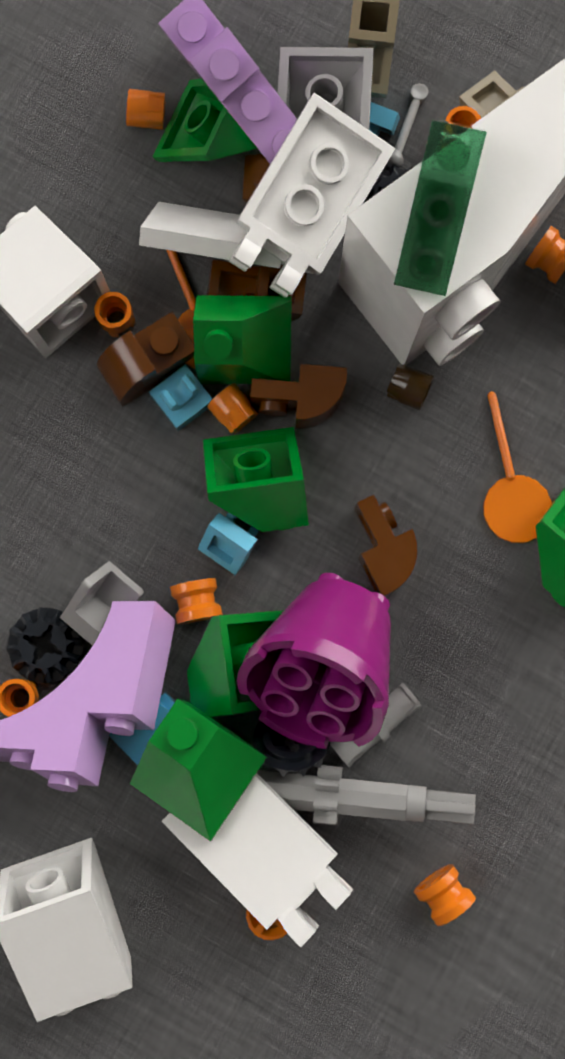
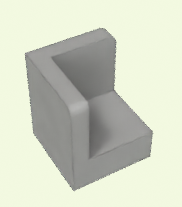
[60,561,144,646]

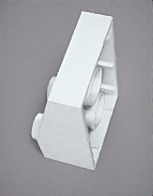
[338,58,565,366]

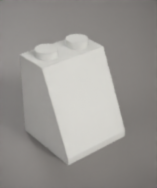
[0,206,110,359]
[0,838,132,1022]

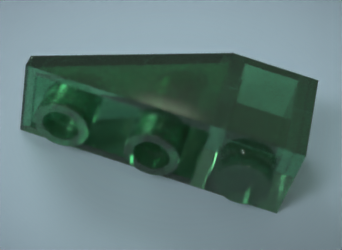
[394,118,487,296]

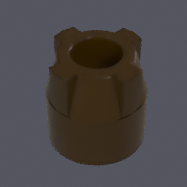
[387,363,434,411]

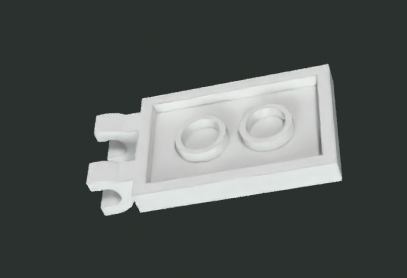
[229,93,395,298]
[139,202,314,274]
[162,774,353,947]

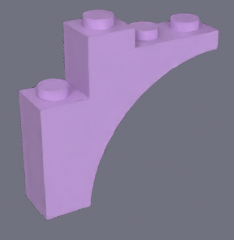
[158,0,297,164]
[0,601,176,792]

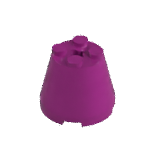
[237,573,391,749]

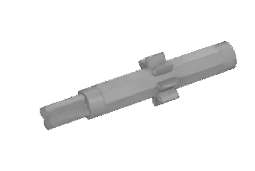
[257,765,476,826]

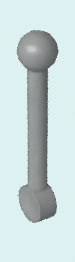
[387,83,428,168]

